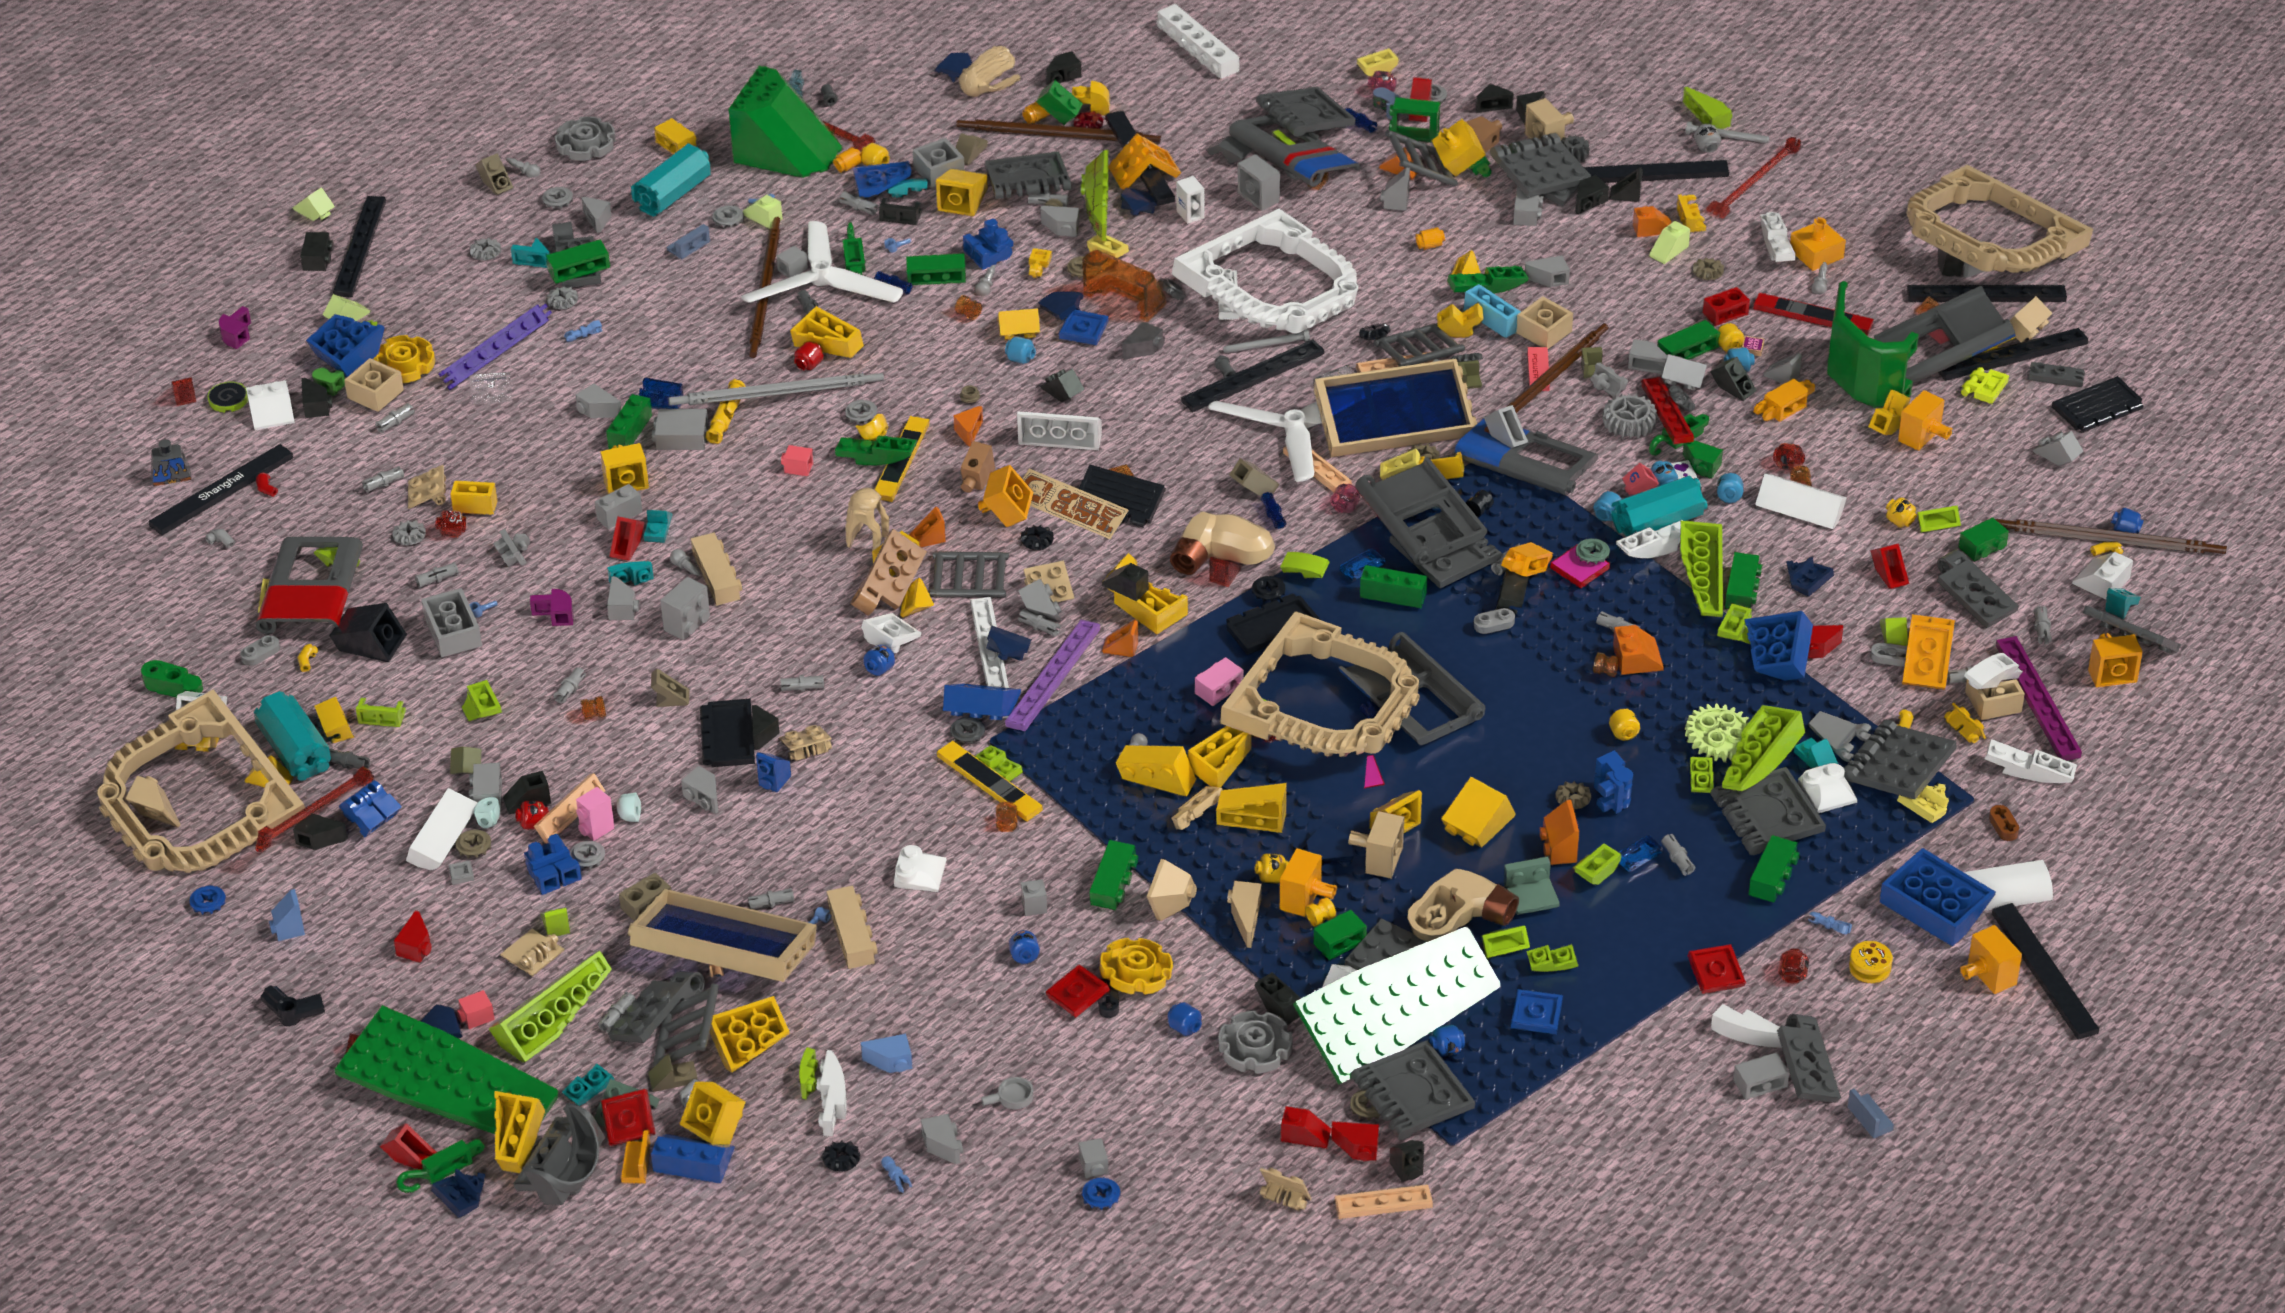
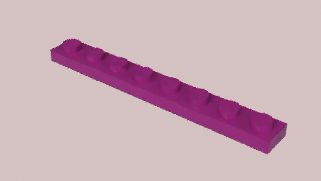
[1996,636,2082,761]

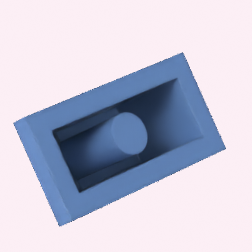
[269,889,305,941]
[860,1034,913,1073]

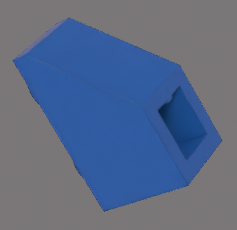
[756,752,791,793]

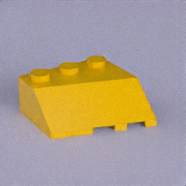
[710,996,790,1073]

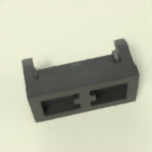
[879,198,922,225]
[1496,569,1529,615]

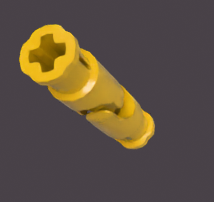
[705,379,746,444]

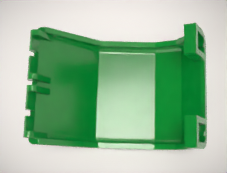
[1827,281,1919,408]

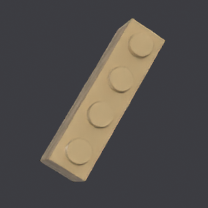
[691,532,742,606]
[827,885,878,969]

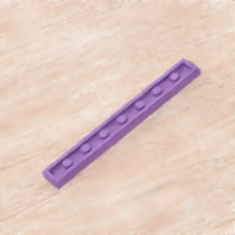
[1005,620,1100,731]

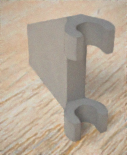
[1809,711,1871,762]

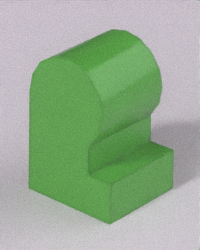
[312,368,345,396]

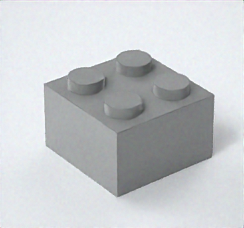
[912,138,965,188]
[1238,154,1280,211]
[660,577,710,640]

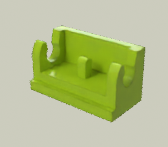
[356,698,406,727]

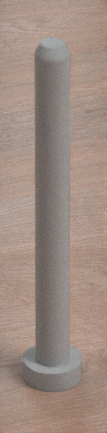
[1685,121,1769,143]
[1223,329,1310,354]

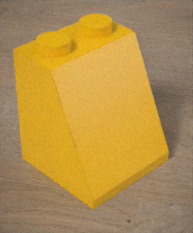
[936,169,988,217]
[1441,777,1516,848]

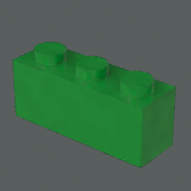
[546,239,610,284]
[906,253,966,286]
[1657,320,1720,360]
[606,394,652,449]
[1725,552,1763,609]
[1360,565,1427,608]
[1749,835,1800,903]
[1089,840,1138,910]

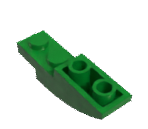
[1447,266,1528,294]
[835,435,917,466]

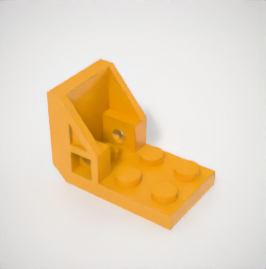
[1902,614,1955,690]

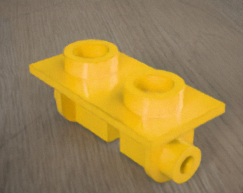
[1944,702,1986,743]

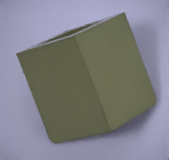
[1581,347,1603,378]
[1457,360,1482,389]
[450,746,482,774]

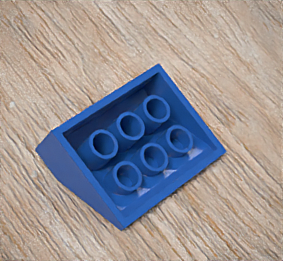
[1879,848,1996,947]

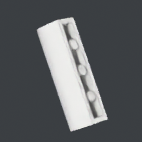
[1755,474,1847,529]
[406,788,478,870]
[1964,860,2053,911]

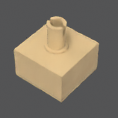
[1525,98,1574,140]
[1348,811,1404,878]

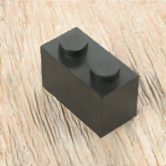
[300,232,334,271]

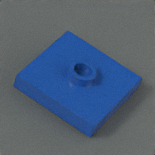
[1059,310,1109,346]
[1511,989,1563,1034]

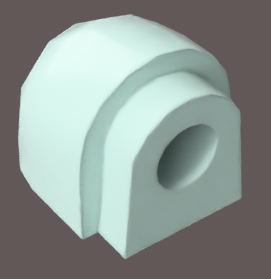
[616,793,641,822]
[474,797,500,828]

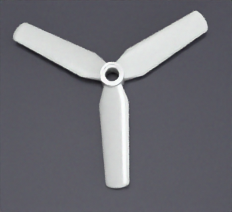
[741,221,903,303]
[1208,387,1373,482]

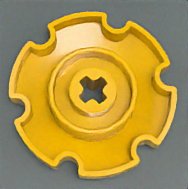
[373,335,435,383]
[1099,938,1173,994]

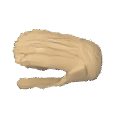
[959,46,1020,97]
[845,488,889,550]

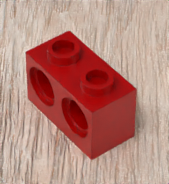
[1702,287,1750,326]

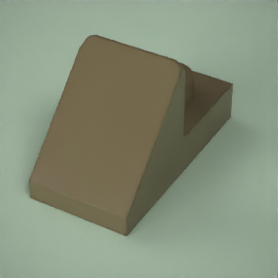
[955,133,988,166]
[651,669,690,707]
[648,1054,698,1092]

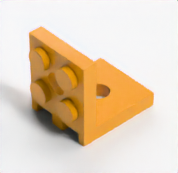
[1108,134,1181,190]

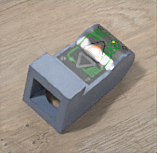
[1373,87,1403,120]

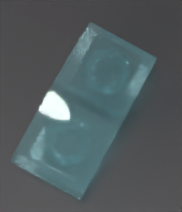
[789,69,804,99]

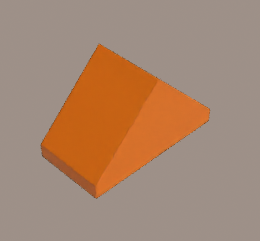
[1379,147,1418,180]
[953,406,983,446]
[909,506,946,547]
[1102,620,1138,657]

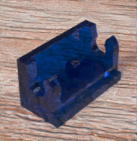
[639,377,684,409]

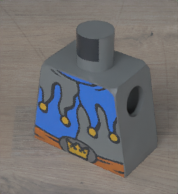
[151,439,192,486]

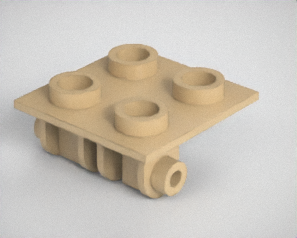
[408,465,446,508]
[1023,561,1074,602]
[779,725,832,761]
[500,929,565,976]
[1260,1168,1312,1211]

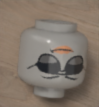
[1694,124,1721,153]

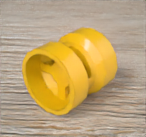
[1305,897,1336,927]

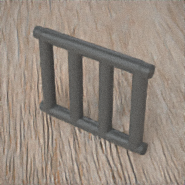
[1385,130,1458,187]
[1374,323,1465,367]
[929,551,1009,598]
[652,984,719,1069]

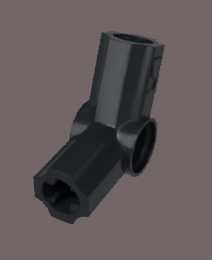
[261,985,325,1027]

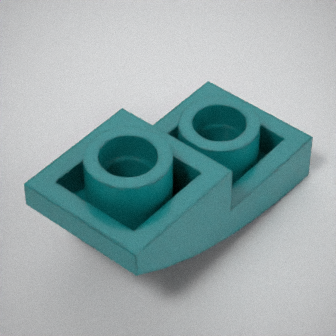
[887,178,928,198]
[607,561,654,585]
[562,1064,615,1106]

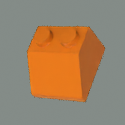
[1613,625,1664,675]
[1540,800,1579,865]

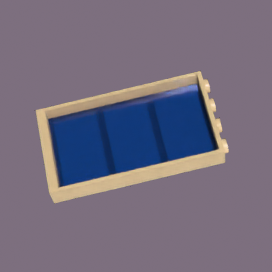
[1313,359,1477,457]
[628,889,817,982]

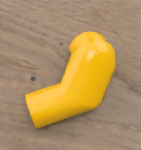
[1897,709,1914,729]

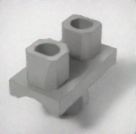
[1590,362,1628,397]
[493,529,530,567]

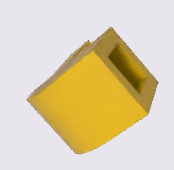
[1072,81,1110,116]
[1437,303,1483,338]
[1868,390,1911,435]

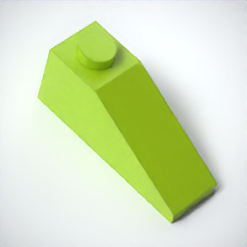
[1683,87,1733,129]

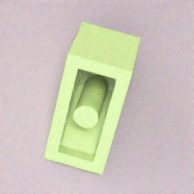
[293,188,335,221]
[743,194,782,229]
[1649,221,1690,264]
[323,294,370,321]

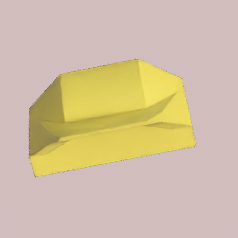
[1357,49,1398,78]
[1087,235,1129,268]
[1380,449,1420,480]

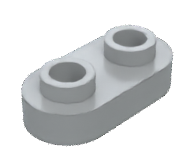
[1474,608,1515,634]
[240,635,280,666]
[1870,643,1907,667]

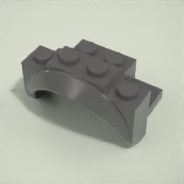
[513,1104,605,1205]

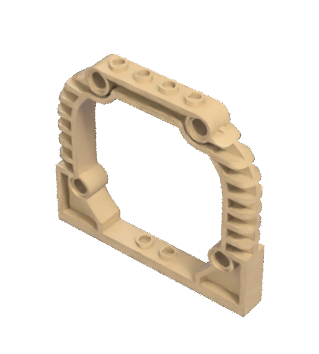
[1906,165,2093,273]
[1220,611,1420,757]
[97,689,306,873]

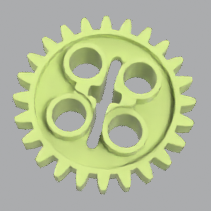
[1685,704,1749,762]

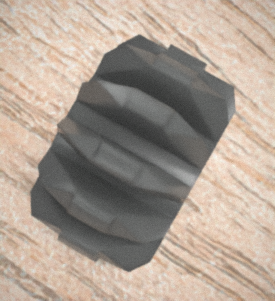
[1561,135,1590,162]

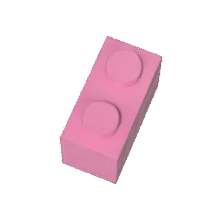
[1195,657,1244,706]
[576,787,614,841]

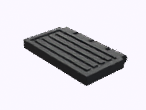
[2052,376,2143,432]
[1079,465,1166,528]
[1226,593,1321,655]
[700,698,755,768]

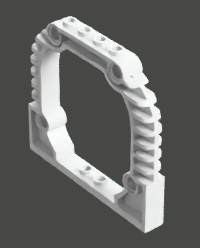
[1172,209,1358,333]

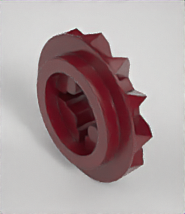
[1074,111,1104,129]

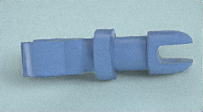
[564,320,603,342]
[1808,912,1852,935]
[881,1156,912,1193]

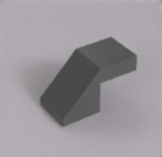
[1206,136,1252,164]

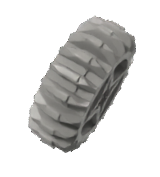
[1602,394,1657,439]

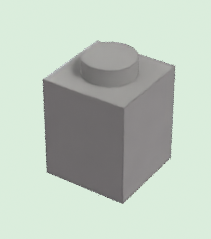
[776,246,808,278]
[1021,879,1047,916]
[1078,1138,1109,1178]

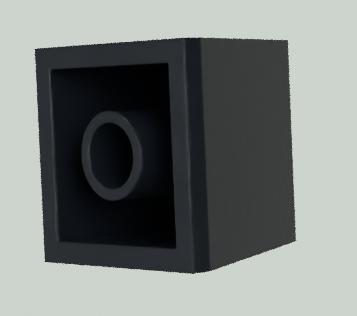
[329,603,407,662]

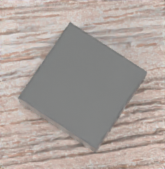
[448,861,474,885]

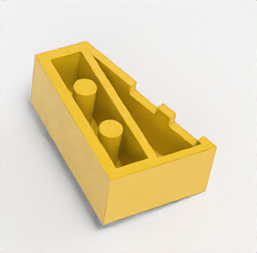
[790,306,864,358]
[1114,582,1188,634]
[1188,726,1251,787]
[1116,745,1196,797]
[1216,783,1286,833]
[495,1091,545,1173]

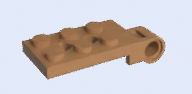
[850,529,927,616]

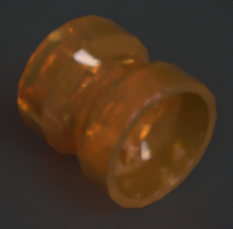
[955,295,982,320]
[1790,466,1812,487]
[1593,652,1619,677]
[580,696,606,721]
[996,802,1018,832]

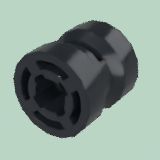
[1466,490,1494,518]

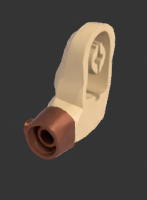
[1170,512,1275,575]
[1408,869,1519,942]

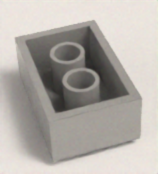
[421,588,482,658]

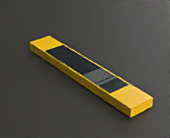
[875,416,930,502]
[937,740,1043,822]

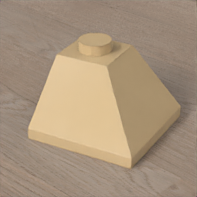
[125,776,181,828]
[1147,859,1197,921]

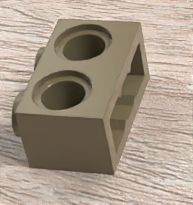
[619,873,671,921]

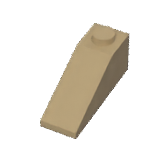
[1227,881,1261,948]

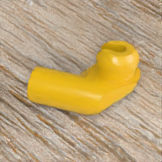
[2090,542,2123,556]
[297,644,318,672]

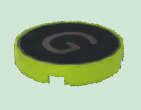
[207,382,248,412]

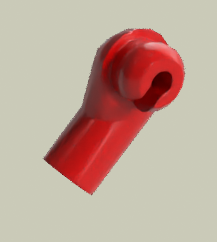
[256,473,278,497]

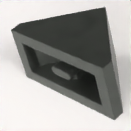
[1476,83,1514,113]
[1516,91,1545,125]
[1610,168,1643,202]
[752,705,780,750]

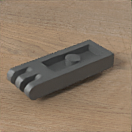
[2028,362,2085,387]

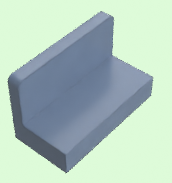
[667,224,710,259]
[1848,1089,1894,1139]

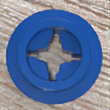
[190,886,226,915]
[1082,1177,1120,1210]

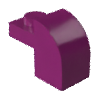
[219,306,251,349]
[530,589,574,626]

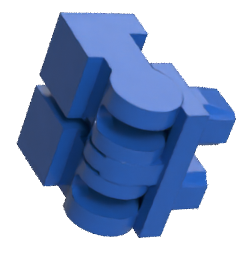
[963,218,1013,270]
[1594,750,1633,814]
[339,780,402,838]
[524,834,582,895]

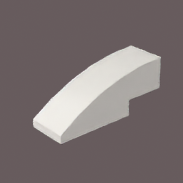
[1711,1004,1782,1048]

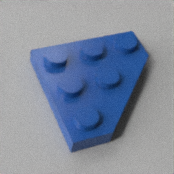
[853,161,912,198]

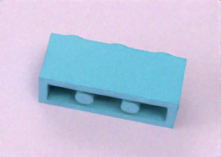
[1463,284,1521,338]

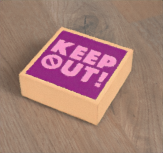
[1742,336,1764,357]

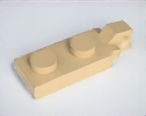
[1171,786,1223,830]

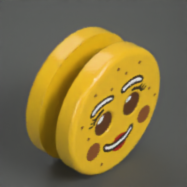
[1849,941,1893,983]

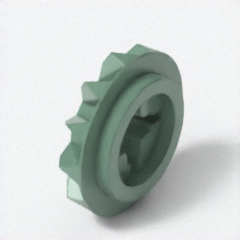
[1576,539,1610,565]

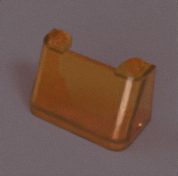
[1082,250,1166,322]

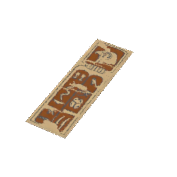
[1023,469,1129,539]

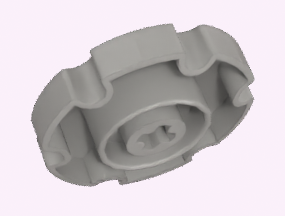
[555,117,616,161]
[1218,1011,1293,1074]

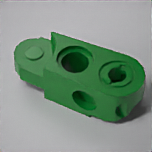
[141,660,203,698]

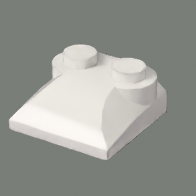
[861,613,921,653]
[1798,763,1857,814]
[894,845,947,892]

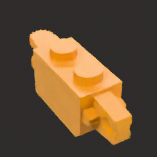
[1753,379,1815,422]
[1501,542,1553,577]

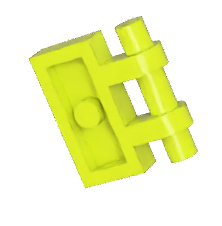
[1961,367,2009,404]

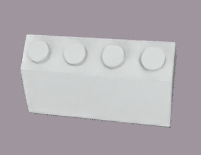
[1017,412,1102,450]

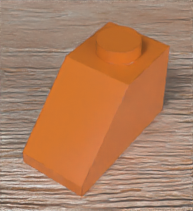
[1633,206,1672,237]

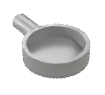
[981,1077,1034,1109]

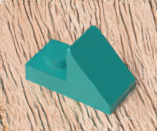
[511,238,549,268]
[644,510,673,543]
[2105,588,2141,619]
[1794,738,1838,769]

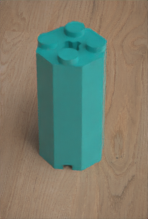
[631,143,711,217]
[1611,475,1708,537]
[254,691,331,781]

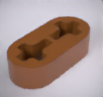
[1989,805,2019,841]

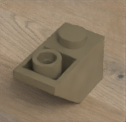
[475,153,514,195]
[1229,458,1280,501]

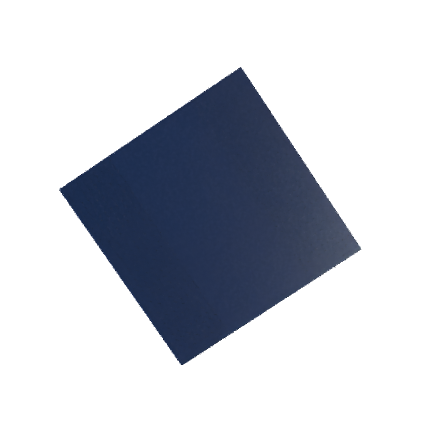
[990,463,1974,1146]

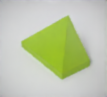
[1917,505,1961,532]
[1481,925,1530,958]

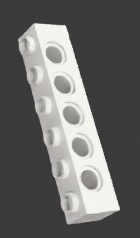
[1157,4,1239,79]

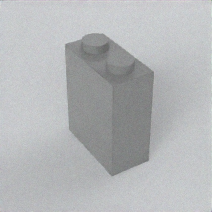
[652,409,708,450]

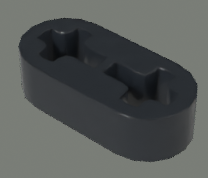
[1098,979,1119,1018]

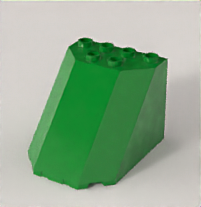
[728,66,842,178]

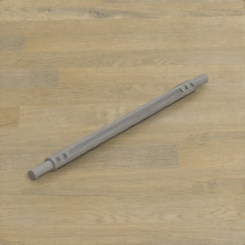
[668,373,884,406]

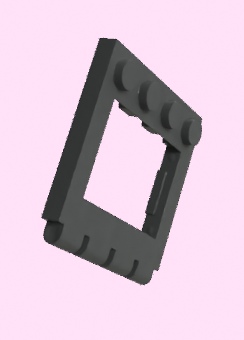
[2083,605,2181,653]

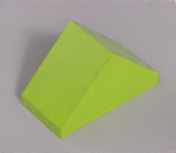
[1879,617,1908,646]
[540,908,570,936]

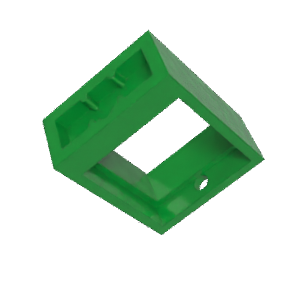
[1389,97,1440,143]

